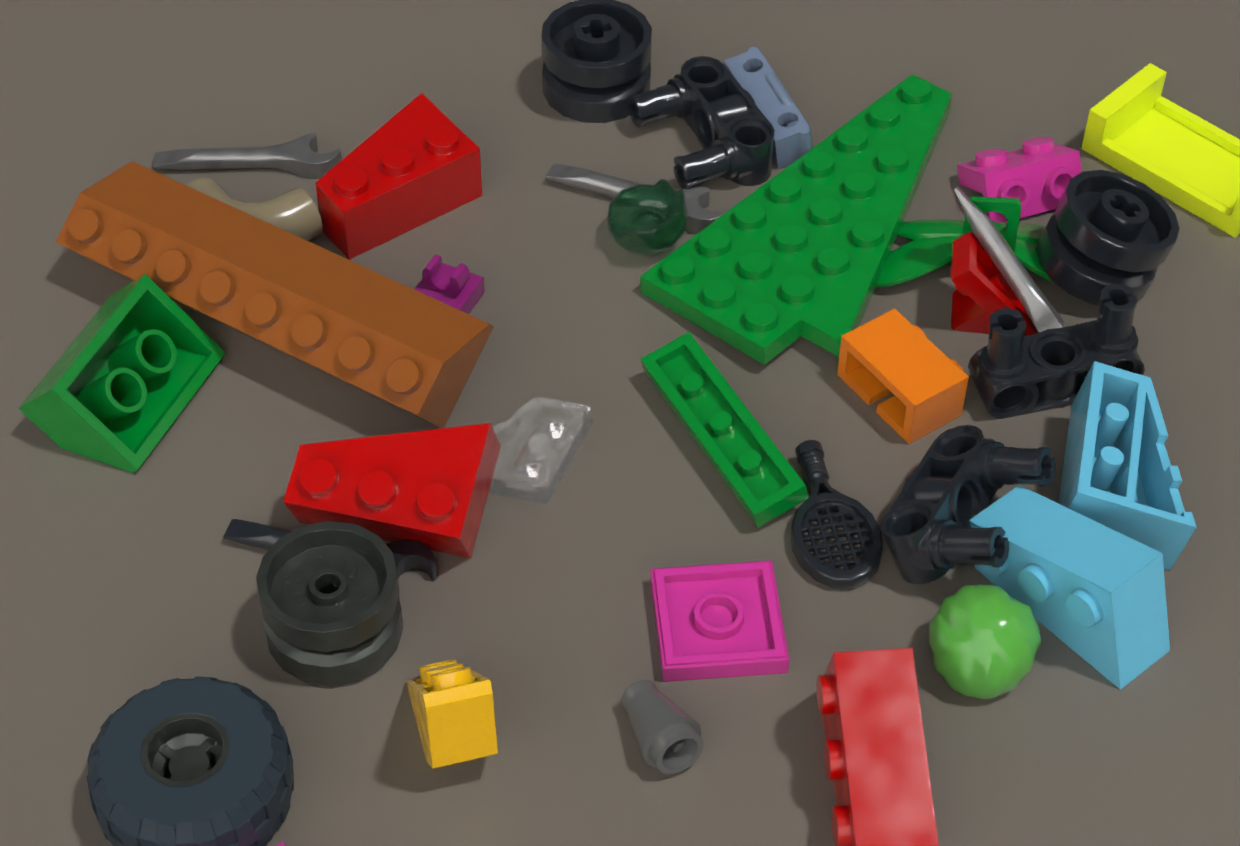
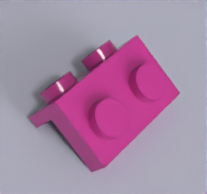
[957,137,1082,223]

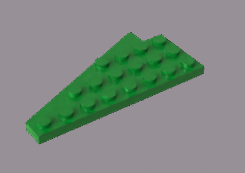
[640,74,952,365]

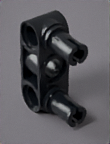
[628,56,775,189]
[968,283,1145,419]
[881,425,1056,584]

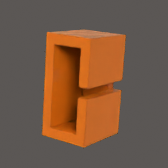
[837,308,969,444]

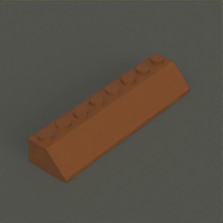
[55,161,494,428]

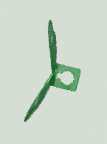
[876,196,1057,287]

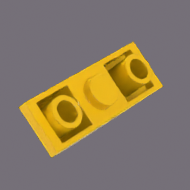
[406,659,498,768]

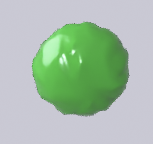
[928,584,1041,700]

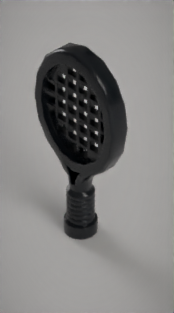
[790,440,883,589]

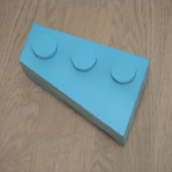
[1058,361,1197,571]
[969,485,1170,690]

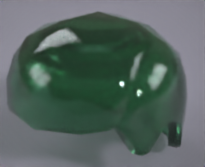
[607,179,688,256]

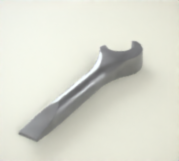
[153,133,342,179]
[546,164,726,234]
[954,187,1065,332]

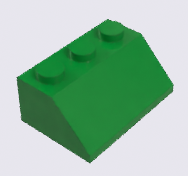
[18,274,226,473]

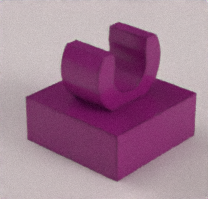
[414,254,485,314]

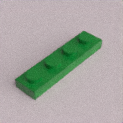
[640,332,809,528]

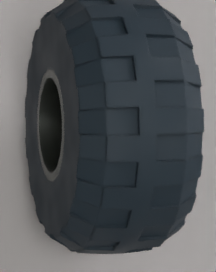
[86,676,294,846]

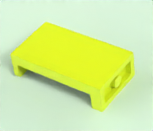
[1081,63,1240,238]

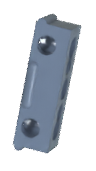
[724,46,813,169]

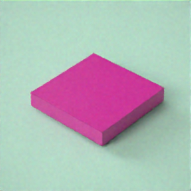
[650,561,789,682]

